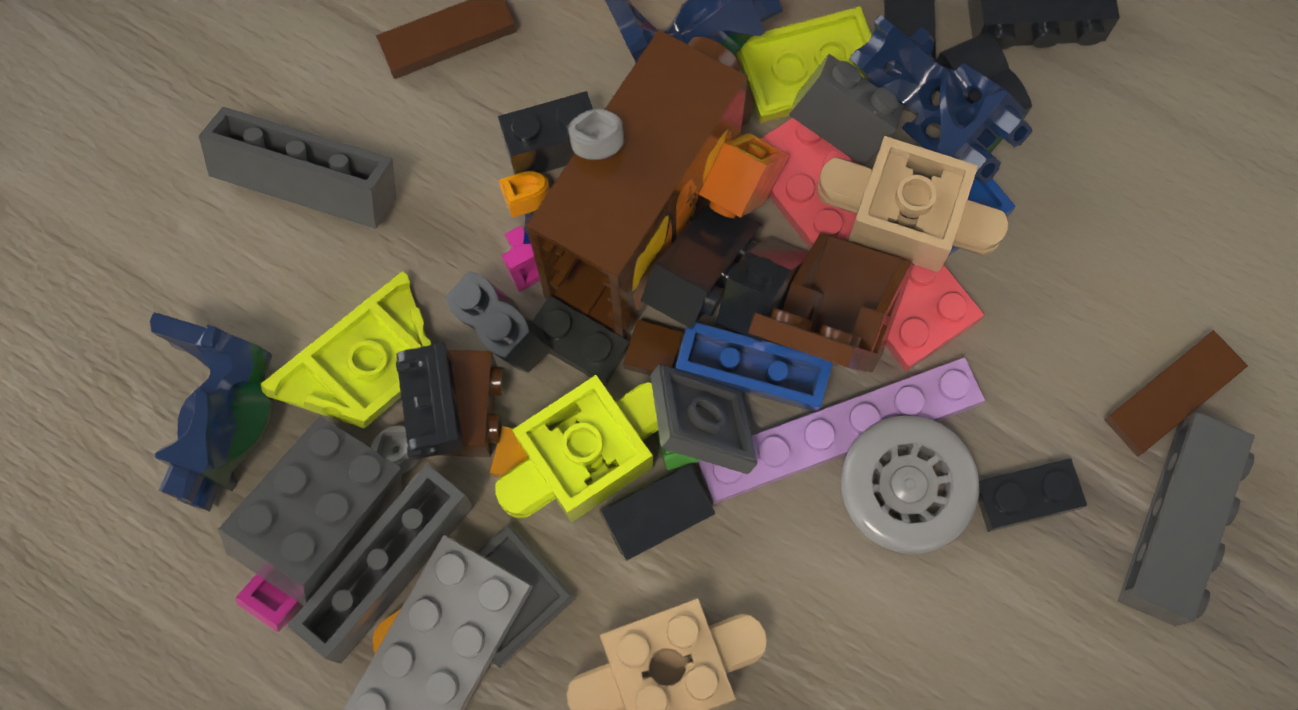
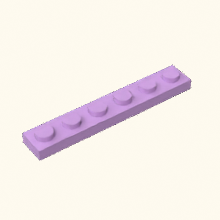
[696,357,985,505]

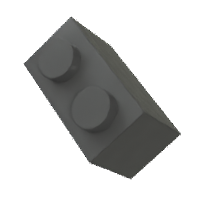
[789,54,904,166]

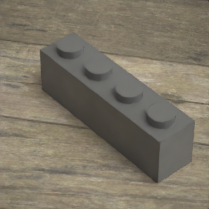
[199,107,396,229]
[1117,412,1255,626]
[287,464,473,664]

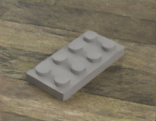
[343,535,534,710]

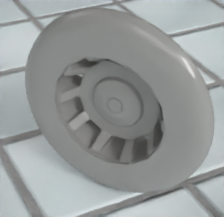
[841,415,979,554]

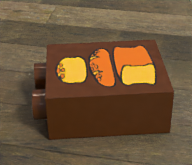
[526,29,748,339]

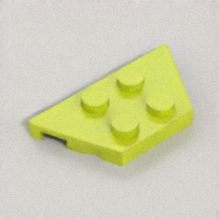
[261,271,431,429]

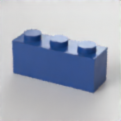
[675,323,833,412]

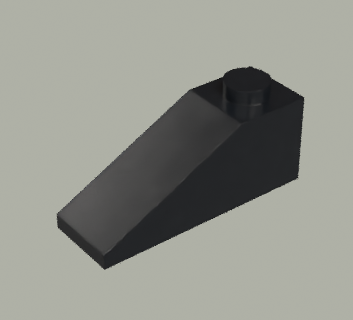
[716,237,809,342]

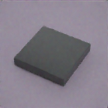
[650,364,758,474]
[477,523,575,668]

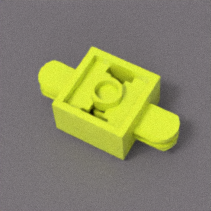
[495,375,658,523]

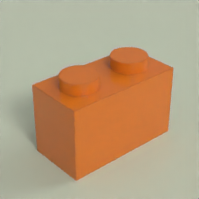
[699,133,789,218]

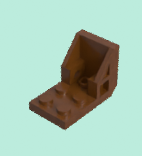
[748,233,914,372]

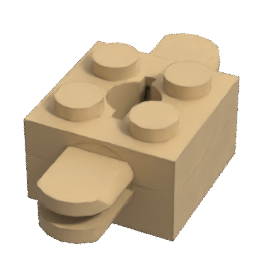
[817,136,1008,273]
[567,598,767,710]

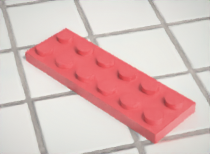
[760,118,984,372]

